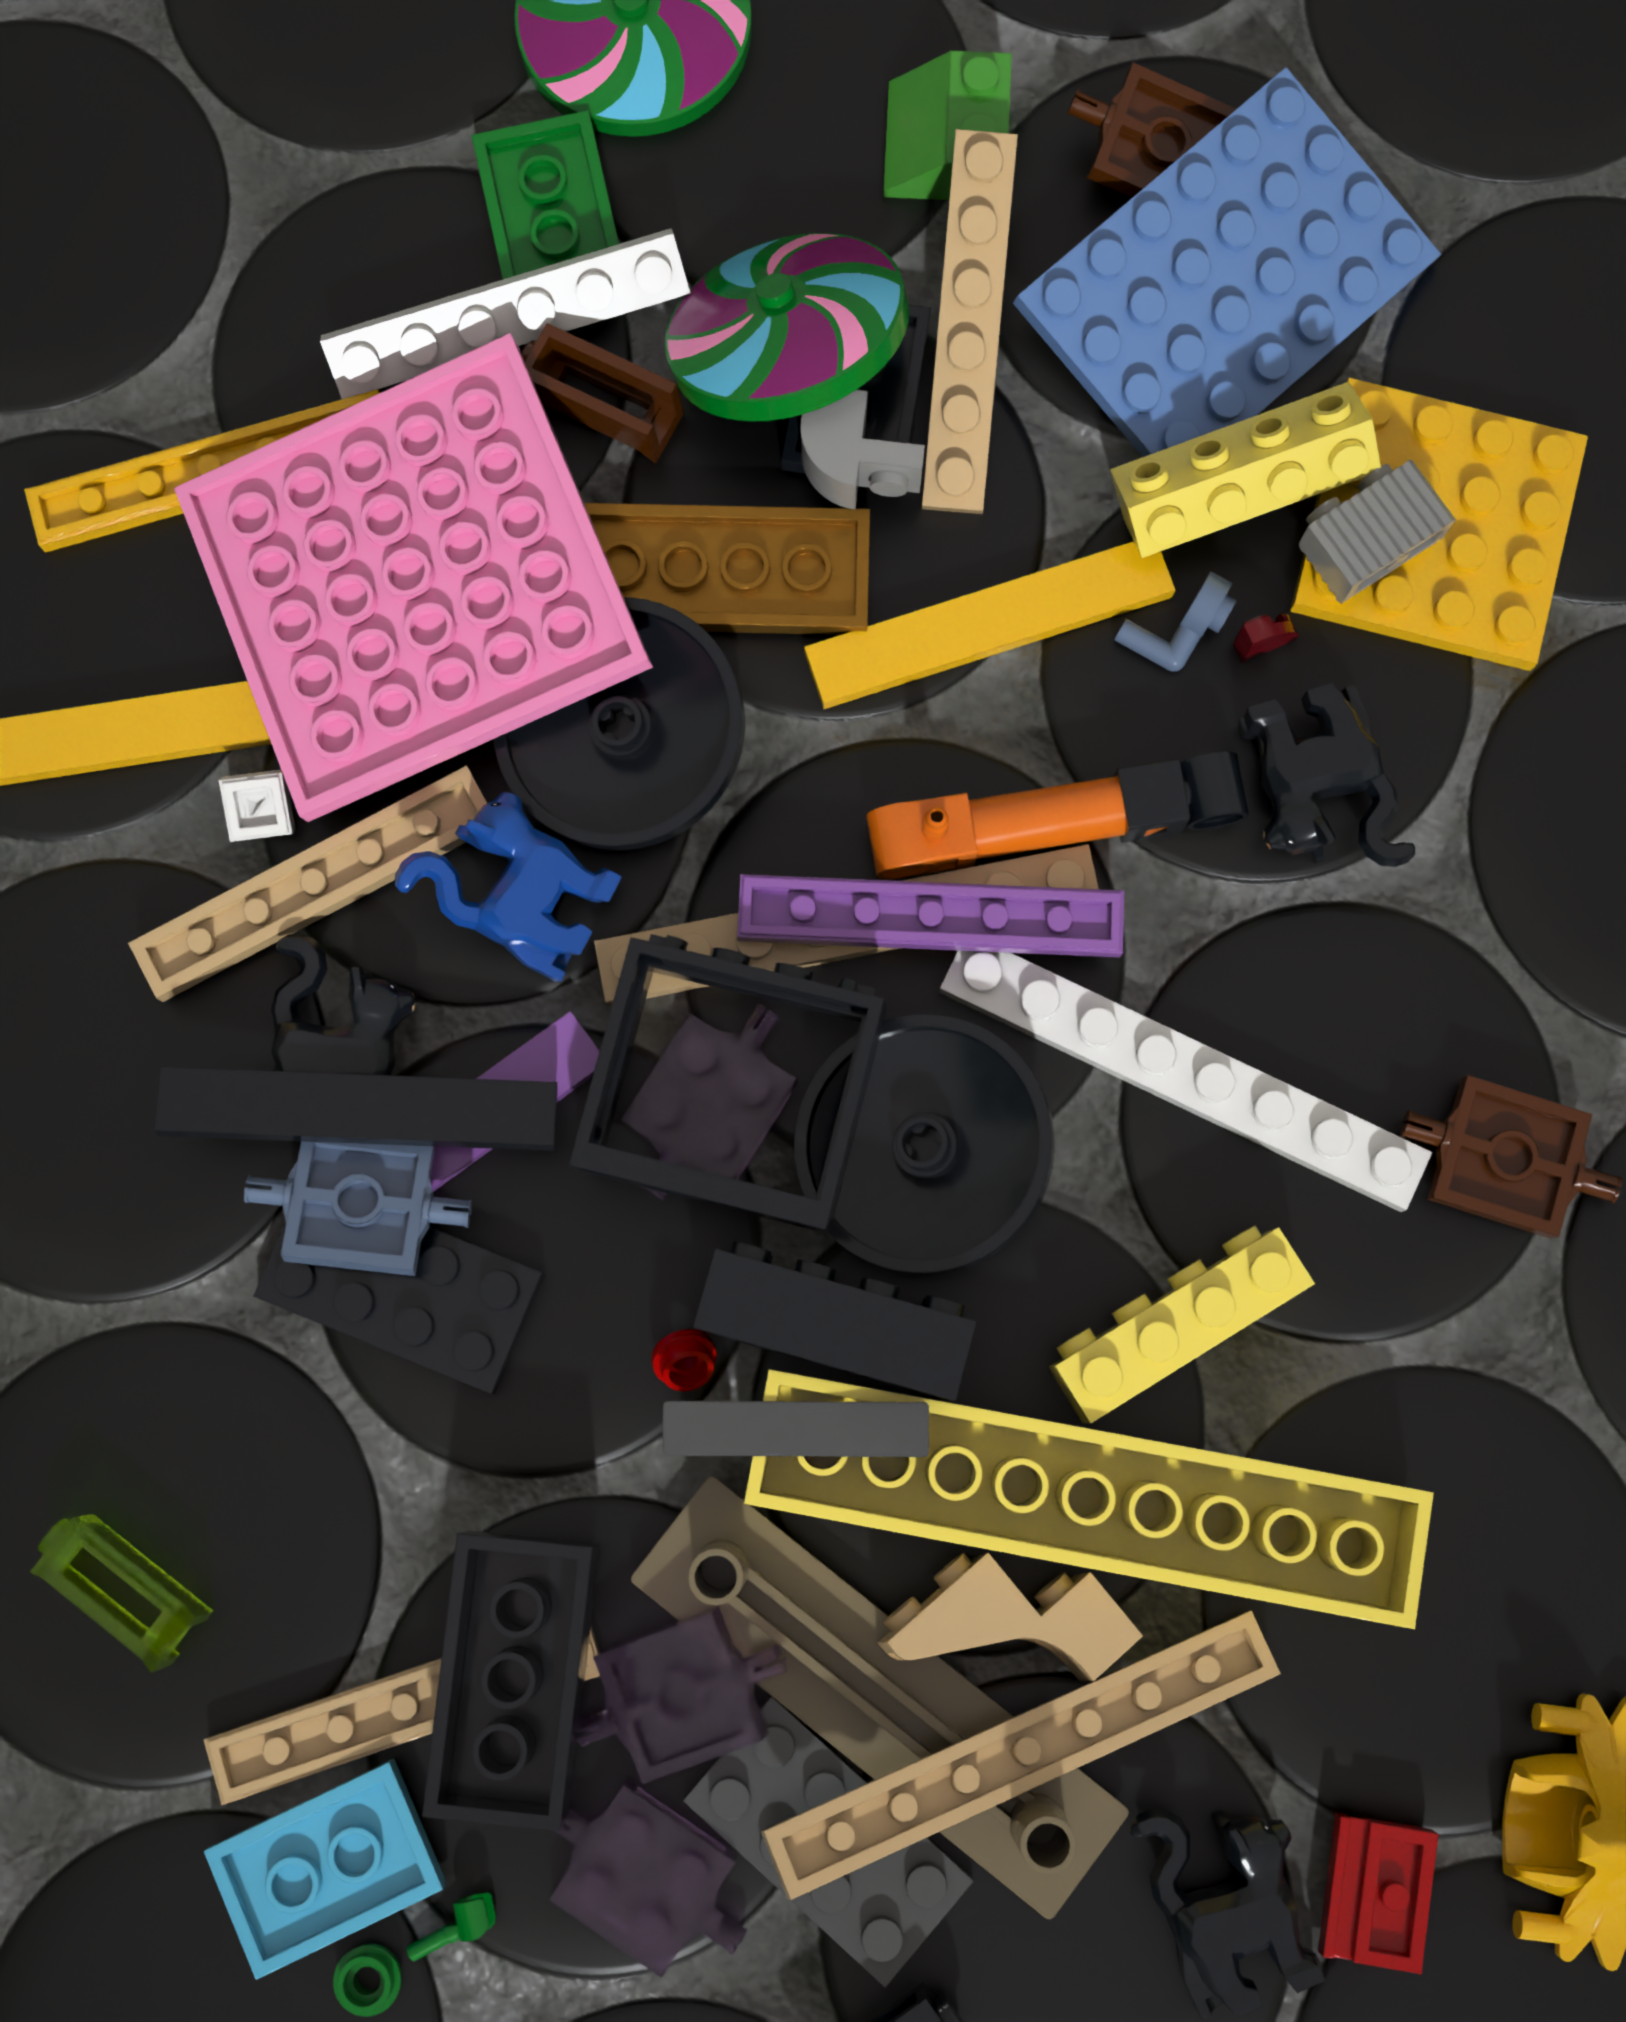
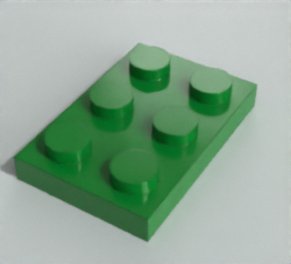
[471,110,619,279]

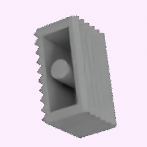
[1299,460,1456,604]

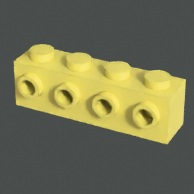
[1110,382,1381,558]
[1048,1225,1315,1424]

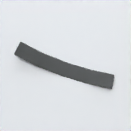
[662,1401,929,1457]

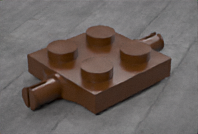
[1067,62,1236,198]
[1400,1075,1623,1239]

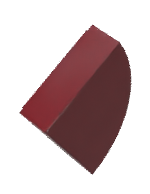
[1233,613,1299,663]

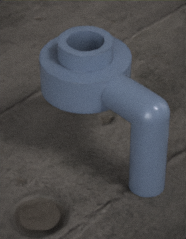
[1114,571,1237,672]

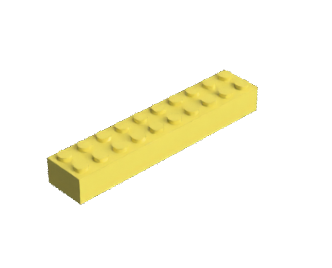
[744,1369,1434,1629]

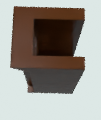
[521,323,684,464]

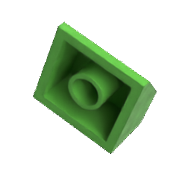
[883,51,1012,200]

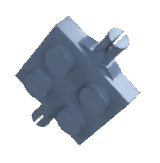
[244,1141,472,1276]

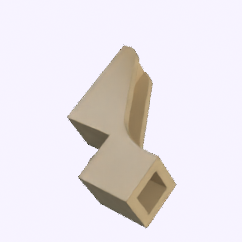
[877,1552,1143,1681]

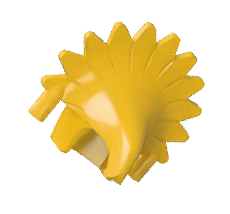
[1502,1693,1626,1971]

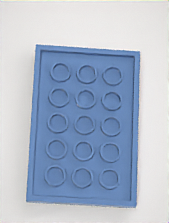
[1013,67,1442,457]

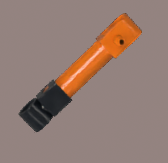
[866,751,1249,880]

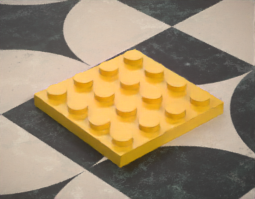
[1290,378,1588,671]

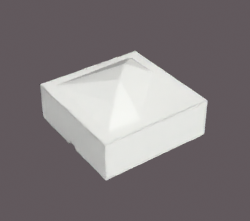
[219,769,296,842]

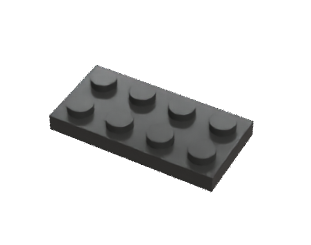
[683,1696,974,1988]

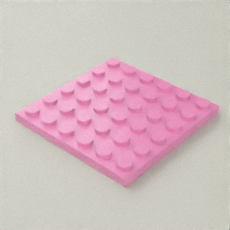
[174,333,653,822]

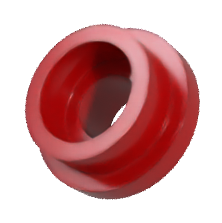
[651,1329,717,1392]

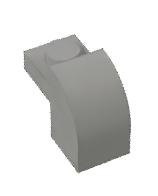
[800,390,925,510]

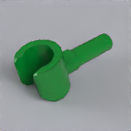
[407,1891,496,1962]

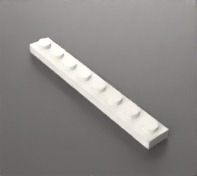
[939,951,1432,1212]

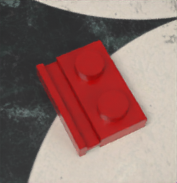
[1318,1812,1439,1975]

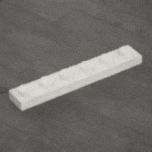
[320,228,691,399]

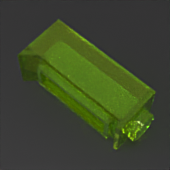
[30,1514,213,1673]

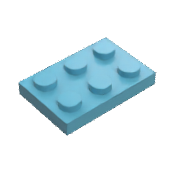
[203,1758,447,1980]

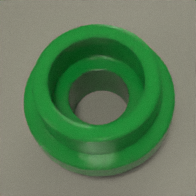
[333,1943,402,2017]

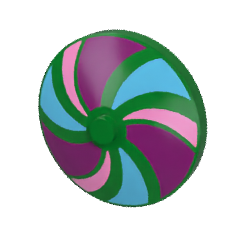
[514,0,752,137]
[665,233,910,422]

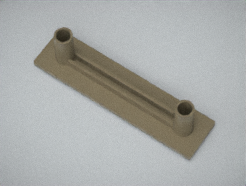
[631,1476,1129,1919]

